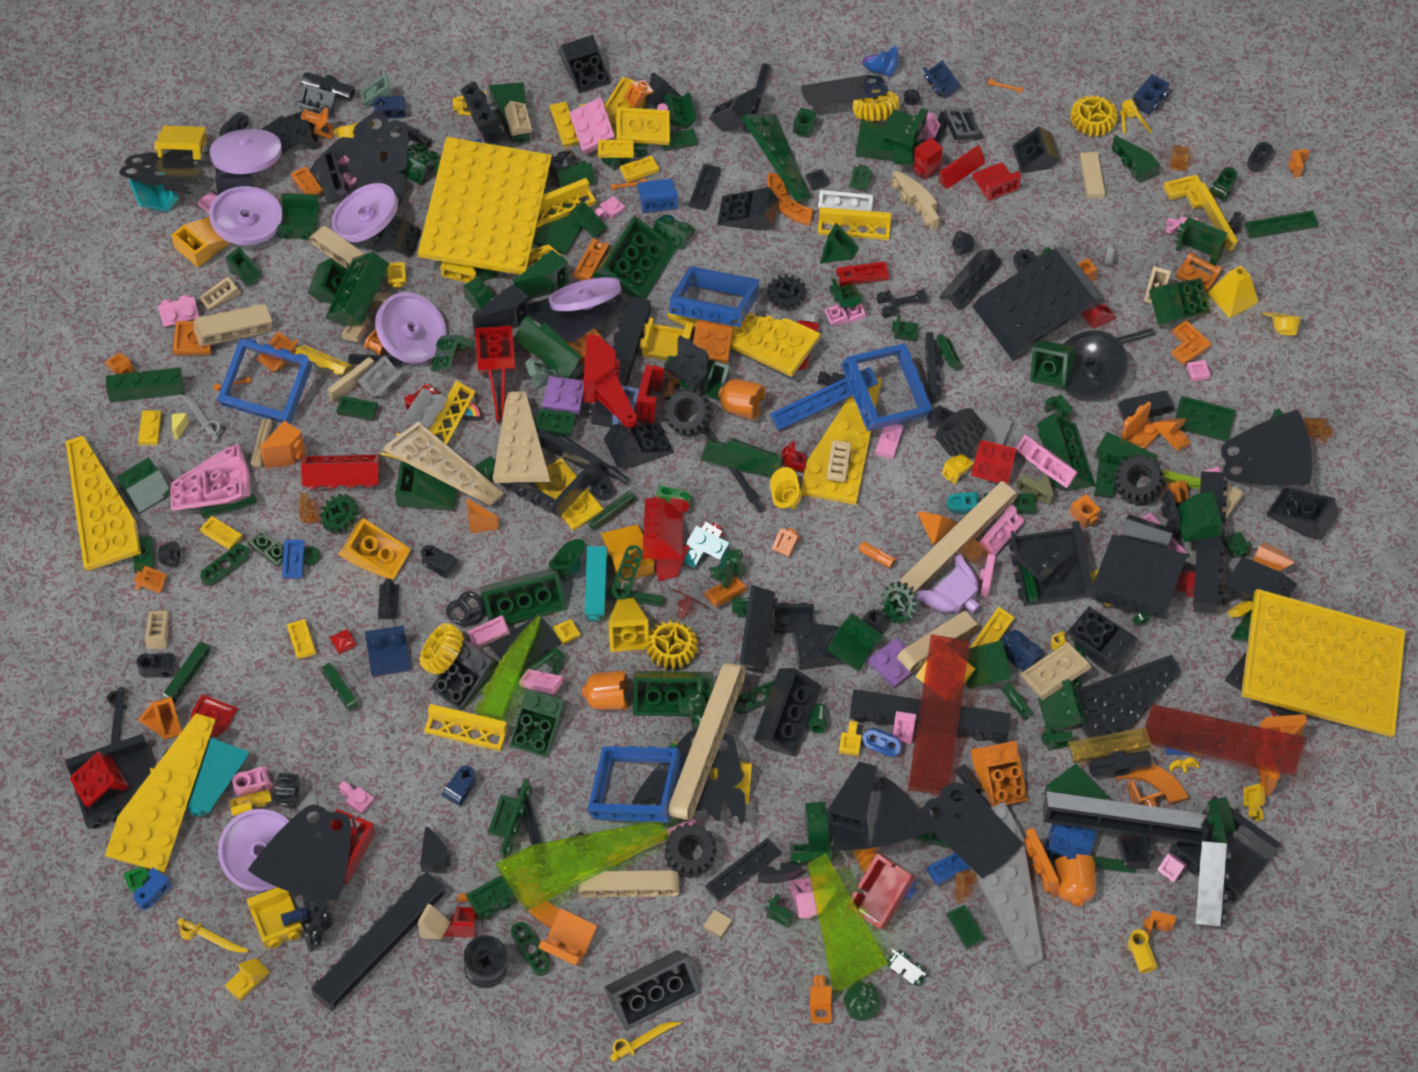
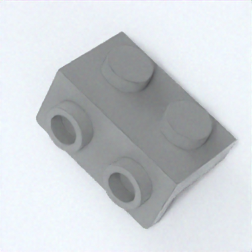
[357,356,403,397]
[404,388,447,428]

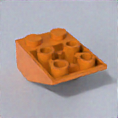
[970,741,1028,807]

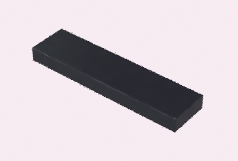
[705,838,781,902]

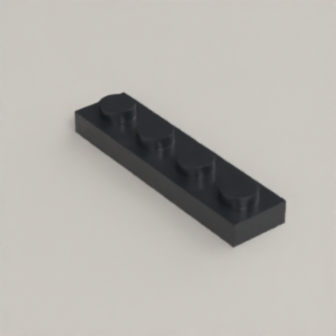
[925,332,941,403]

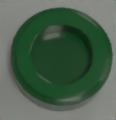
[304,546,320,566]
[1132,613,1152,626]

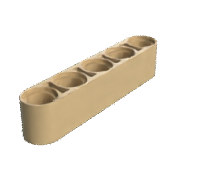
[309,225,364,269]
[897,611,980,673]
[578,870,679,898]

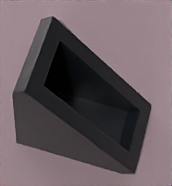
[646,72,683,109]

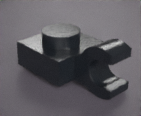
[817,371,846,386]

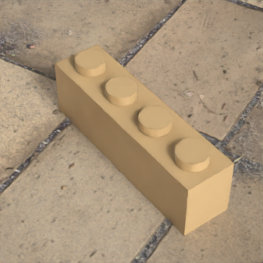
[193,304,272,347]

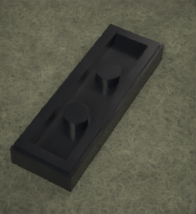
[689,163,721,211]

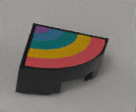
[462,402,480,421]

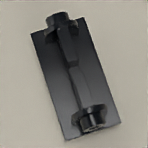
[378,578,399,619]

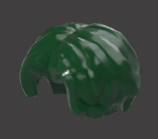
[843,981,881,1021]

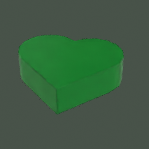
[124,867,150,893]

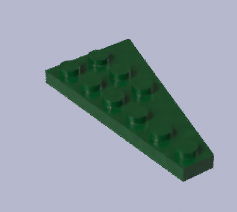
[741,114,811,203]

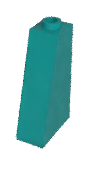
[585,546,608,622]
[186,738,249,817]

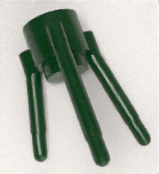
[732,594,776,618]
[517,647,565,678]

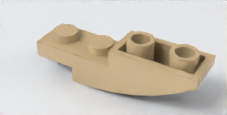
[891,171,939,230]

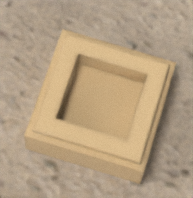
[703,910,732,939]

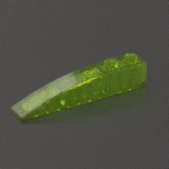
[475,616,541,721]

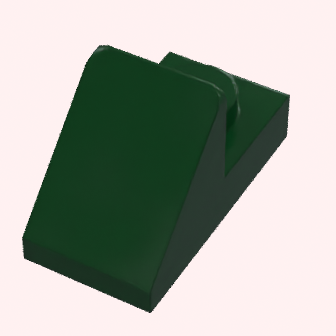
[225,246,262,287]

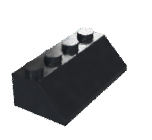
[739,585,778,671]
[754,668,822,757]
[604,950,700,1030]

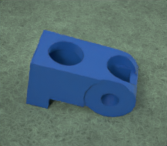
[133,867,171,910]

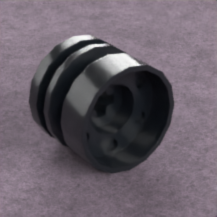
[463,935,508,988]

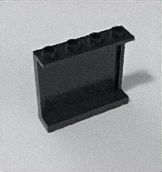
[1008,521,1093,606]
[1091,534,1187,619]
[65,734,154,829]
[1169,795,1281,902]

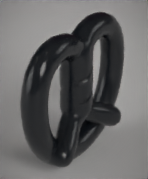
[446,591,484,626]

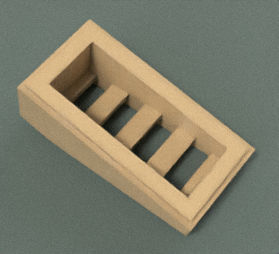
[199,276,242,311]
[826,441,851,482]
[145,610,169,649]

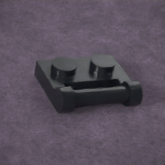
[943,108,983,141]

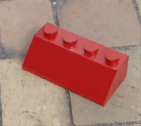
[301,454,380,489]
[643,497,683,560]

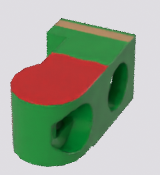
[656,485,691,513]

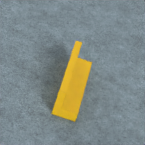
[536,178,596,228]
[818,207,891,240]
[428,380,476,445]
[424,704,508,752]

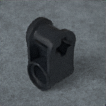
[421,545,459,579]
[136,653,176,678]

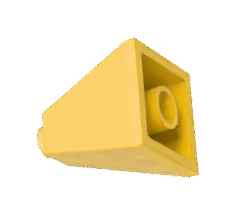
[1207,265,1259,319]
[608,597,649,652]

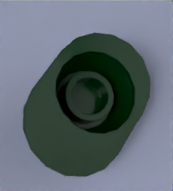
[549,539,586,580]

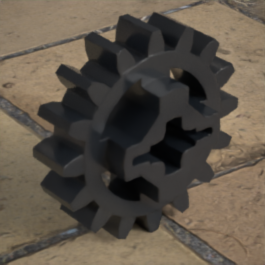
[767,274,807,311]

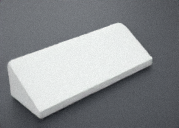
[818,190,873,211]

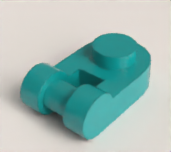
[946,492,979,514]

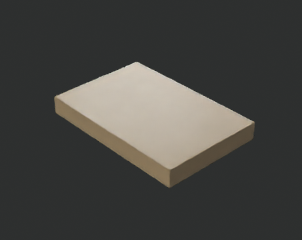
[1020,642,1091,700]

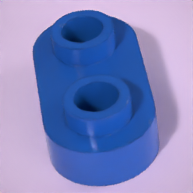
[863,728,902,757]

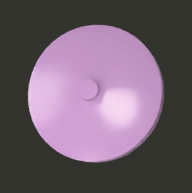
[210,129,282,174]
[332,183,398,242]
[209,186,282,245]
[548,277,621,311]
[375,292,446,364]
[218,809,289,892]

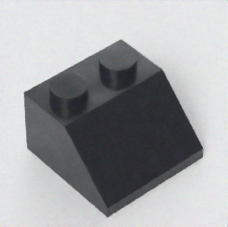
[1012,126,1061,173]

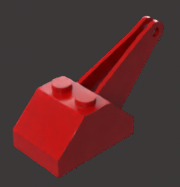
[475,326,515,423]
[583,335,637,428]

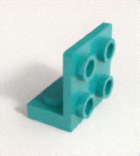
[129,172,179,212]

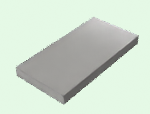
[963,410,1012,483]

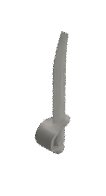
[179,394,223,442]

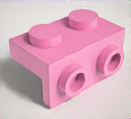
[158,295,199,327]

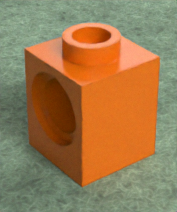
[1070,494,1101,529]

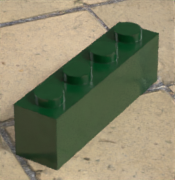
[106,367,185,403]

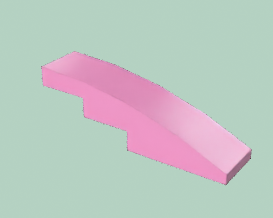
[1016,434,1078,488]

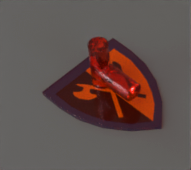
[671,589,709,620]

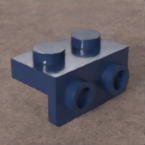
[923,60,961,99]
[1002,629,1045,672]

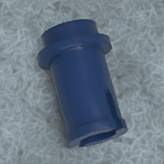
[280,906,308,927]

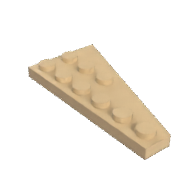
[383,422,503,506]

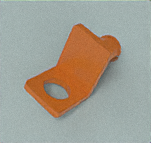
[301,107,333,139]
[1126,780,1163,807]
[810,975,832,1023]

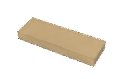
[1079,152,1105,198]
[327,357,374,403]

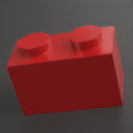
[913,137,943,180]

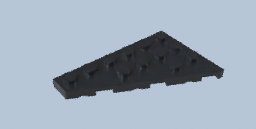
[1077,654,1181,757]

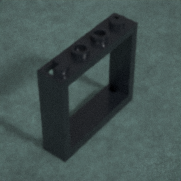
[500,429,602,517]

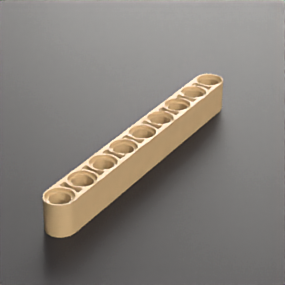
[892,481,1018,594]
[668,663,746,820]

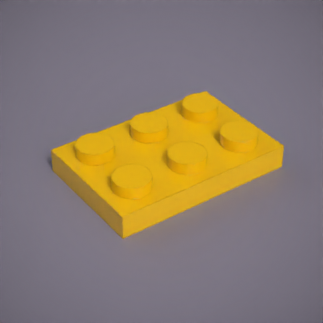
[616,107,670,145]

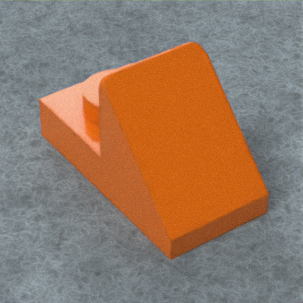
[1153,419,1191,451]

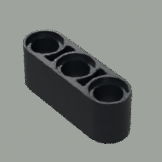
[1118,391,1175,421]

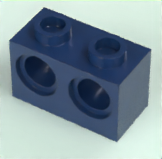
[1133,74,1170,115]

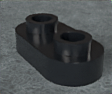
[219,111,249,136]
[1247,142,1273,172]
[589,470,613,501]

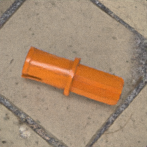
[858,541,896,569]

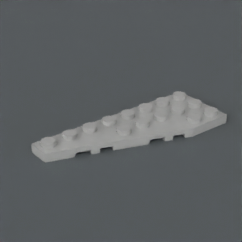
[970,802,1043,969]

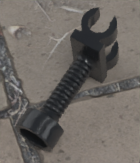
[876,289,927,319]

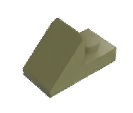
[1017,474,1053,506]

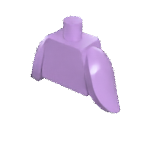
[916,553,980,614]

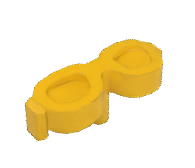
[1169,758,1199,774]

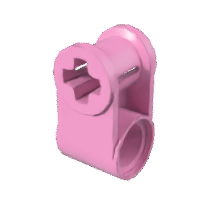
[233,767,273,797]

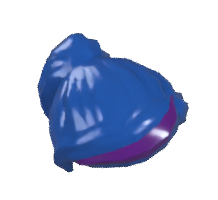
[862,46,899,77]

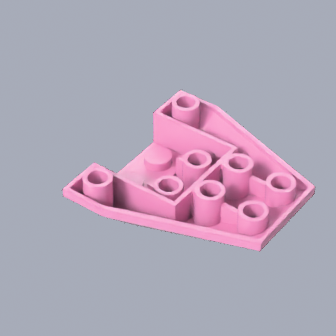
[170,444,251,511]

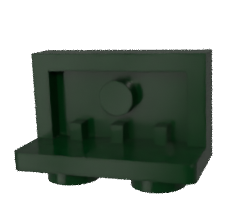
[664,92,697,129]
[555,160,596,188]
[653,214,696,250]
[829,278,862,308]
[1206,797,1235,843]

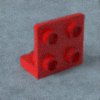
[972,162,1021,201]
[971,440,1018,484]
[69,752,129,807]

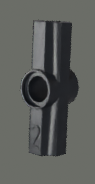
[301,72,356,101]
[1088,750,1152,777]

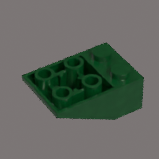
[513,249,569,300]
[1149,278,1211,325]
[395,462,457,510]
[509,688,568,758]

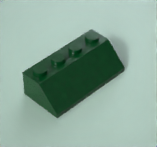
[325,252,389,327]
[1037,413,1095,491]
[479,568,566,625]
[633,671,713,716]

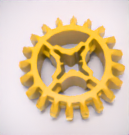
[853,90,900,122]
[1070,94,1118,137]
[645,619,698,671]
[419,623,464,675]

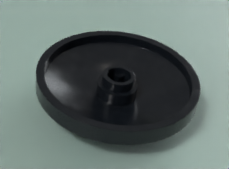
[1062,330,1129,401]

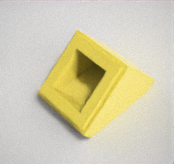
[172,413,189,439]

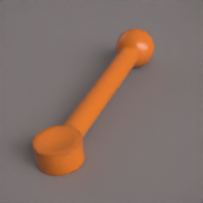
[988,79,1023,93]
[611,179,647,190]
[213,376,252,391]

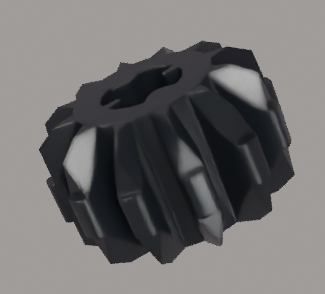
[274,772,300,806]

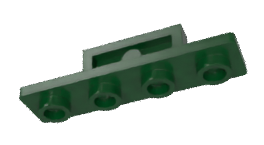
[488,778,533,859]

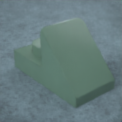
[360,73,391,107]
[525,358,560,389]

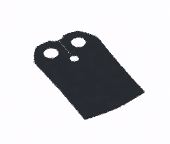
[801,75,888,105]
[922,782,1023,879]

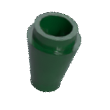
[808,703,828,734]

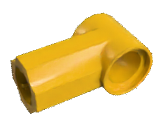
[1127,929,1157,974]

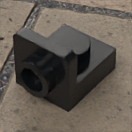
[927,405,955,429]

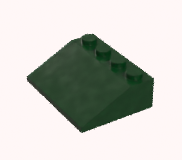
[593,215,677,299]

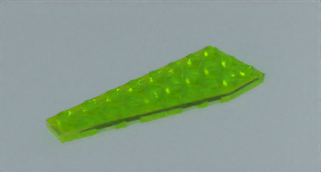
[495,822,669,911]

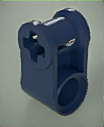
[373,96,407,119]
[442,765,476,806]

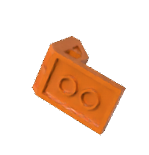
[1253,714,1307,796]

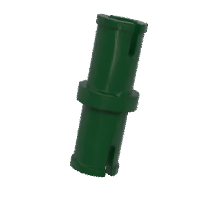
[1000,682,1034,721]

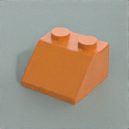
[260,421,306,468]

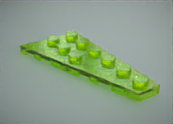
[807,853,888,994]

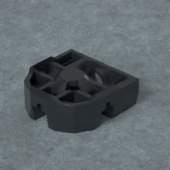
[460,81,506,145]

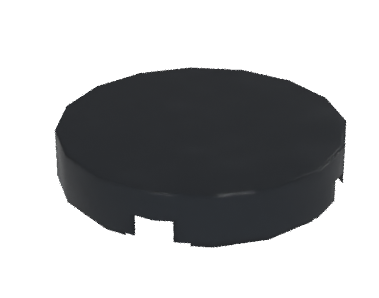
[549,150,576,171]

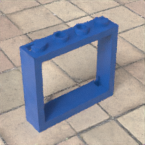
[669,266,760,327]
[217,339,313,425]
[841,343,932,431]
[587,745,684,822]

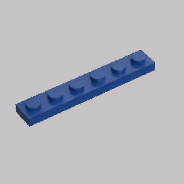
[770,367,878,431]

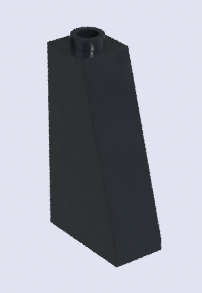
[828,761,879,834]

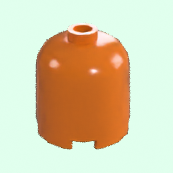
[718,379,766,420]
[582,671,629,710]
[1054,855,1096,907]

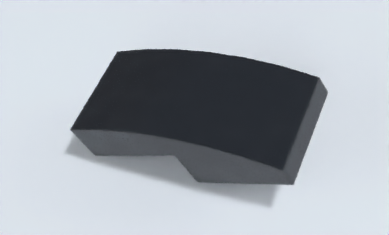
[758,862,801,883]

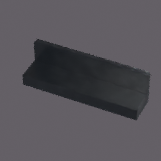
[939,249,1002,310]

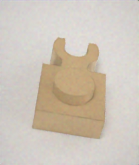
[341,316,370,342]

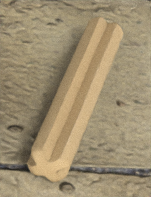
[251,418,273,469]

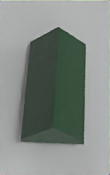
[513,316,584,379]
[700,436,782,478]

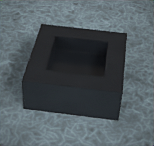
[806,169,829,191]

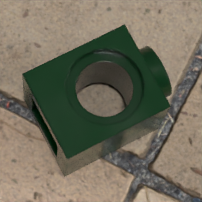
[793,107,817,138]

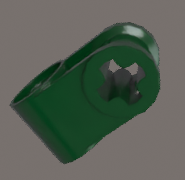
[1209,167,1237,202]

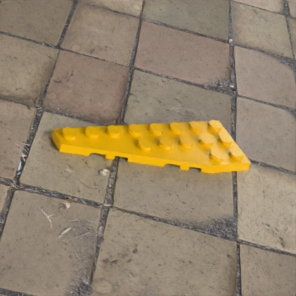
[667,309,821,377]
[801,377,882,505]
[65,436,141,571]
[105,714,215,874]

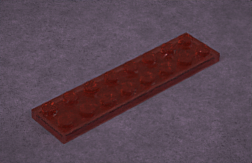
[908,634,970,795]
[1140,704,1307,777]

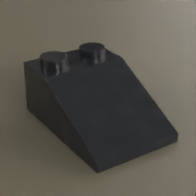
[1266,488,1339,540]
[1223,556,1298,603]
[792,623,846,670]

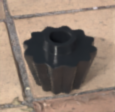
[952,231,974,255]
[1013,249,1037,272]
[157,541,181,567]
[862,609,888,634]

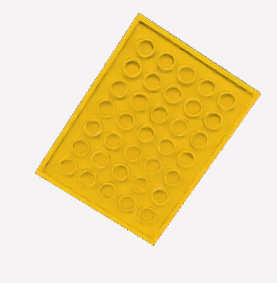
[418,137,552,274]
[1241,589,1405,737]

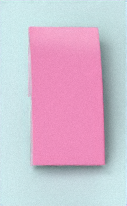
[824,303,866,326]

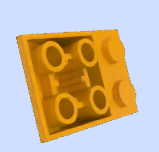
[171,217,230,268]

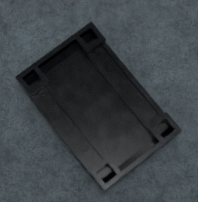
[973,246,1105,361]

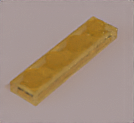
[1068,727,1151,763]

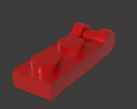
[836,261,889,287]

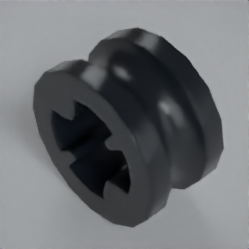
[904,89,920,105]

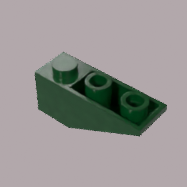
[1111,135,1160,183]

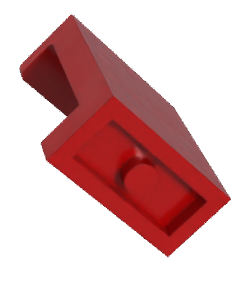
[636,365,664,423]

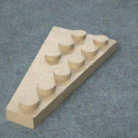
[493,391,550,483]

